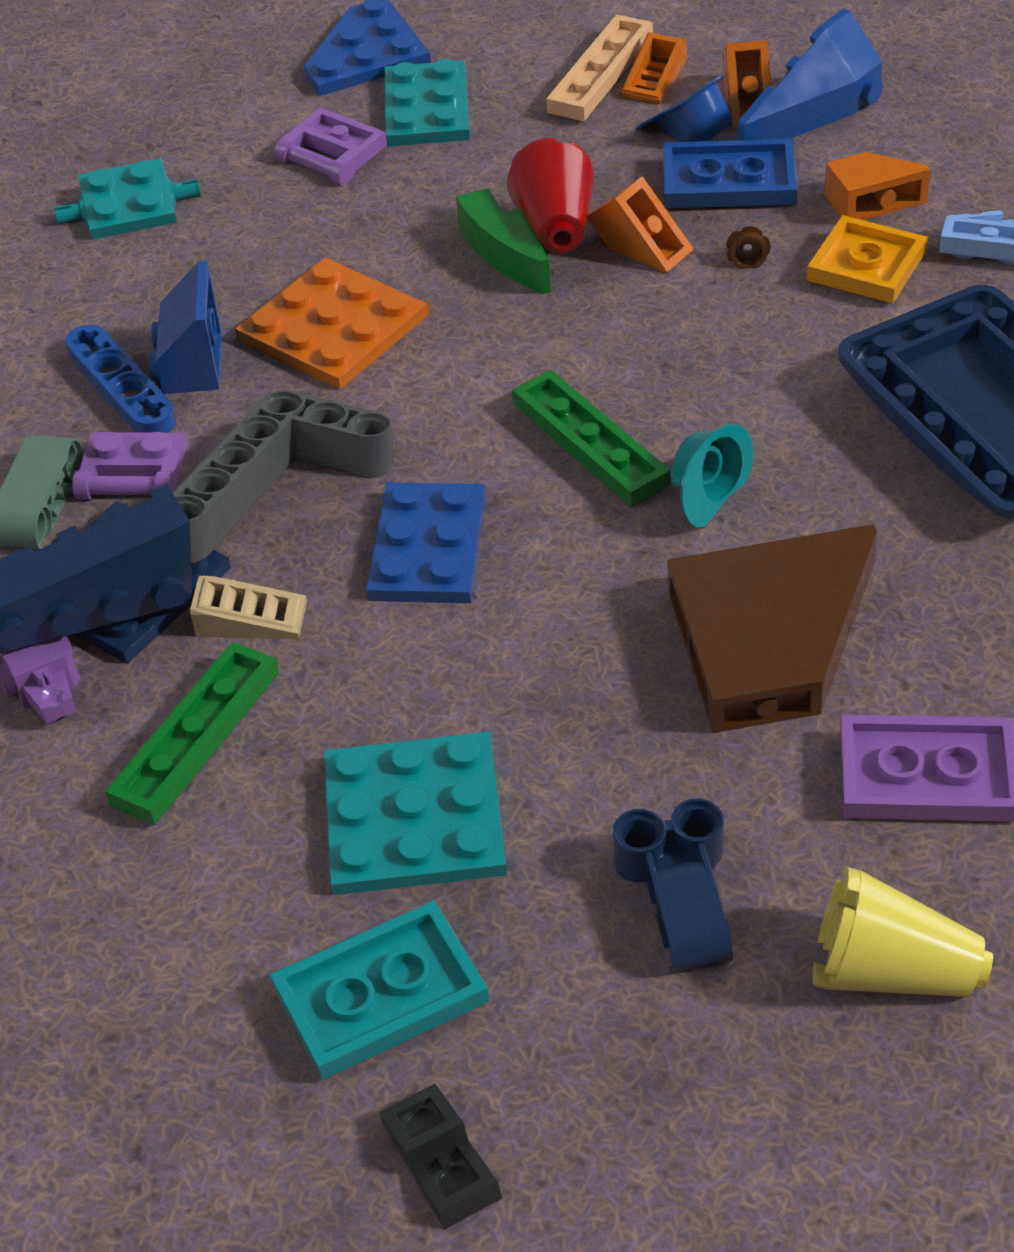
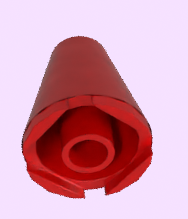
[506,138,595,253]

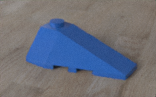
[737,8,883,140]

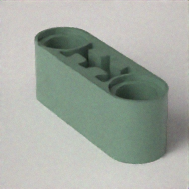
[0,435,83,550]

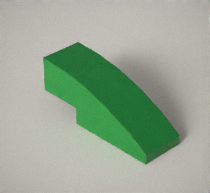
[456,188,551,294]

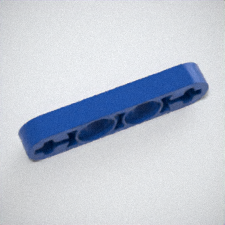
[65,325,176,433]

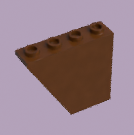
[667,524,877,733]

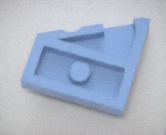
[939,210,1014,265]

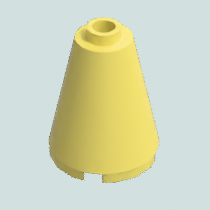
[813,866,993,997]

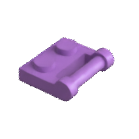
[274,107,387,186]
[72,432,187,500]

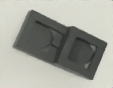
[379,1083,502,1229]

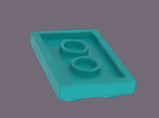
[385,59,470,147]
[270,900,490,1080]

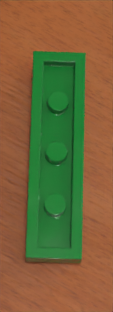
[512,369,671,507]
[105,641,279,825]

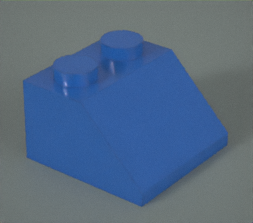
[149,261,222,394]

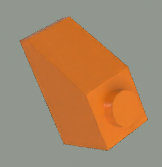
[721,40,772,129]
[824,152,930,220]
[587,176,694,273]

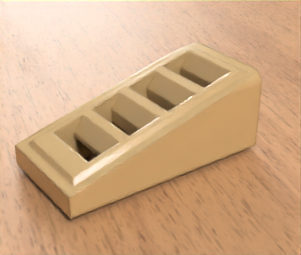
[190,576,307,639]

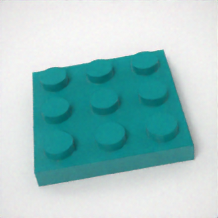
[324,731,507,896]

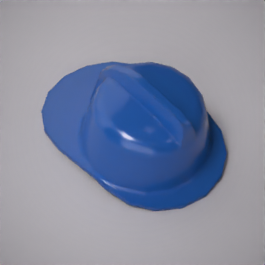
[635,75,732,142]

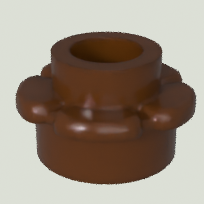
[726,226,771,269]

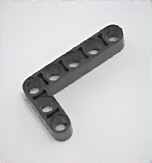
[173,390,394,563]

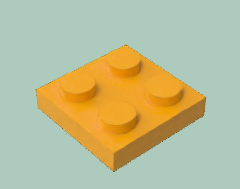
[807,215,928,304]

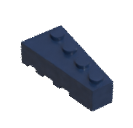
[0,484,192,653]

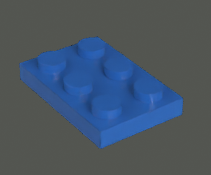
[663,138,798,208]
[366,482,486,604]

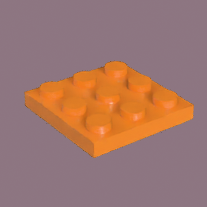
[235,257,429,389]

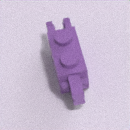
[0,636,81,724]

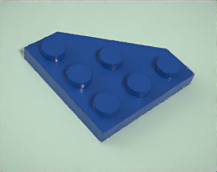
[304,0,431,96]

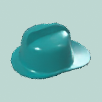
[670,424,754,528]

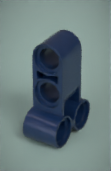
[613,798,733,972]

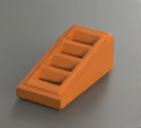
[621,32,687,104]

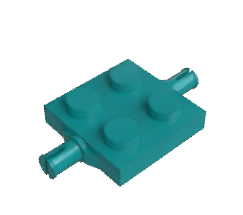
[54,158,201,240]

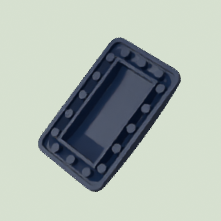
[838,285,1014,518]

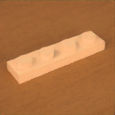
[546,14,653,121]

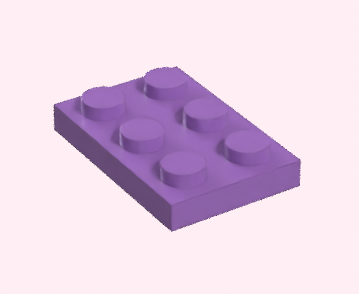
[840,715,1014,822]

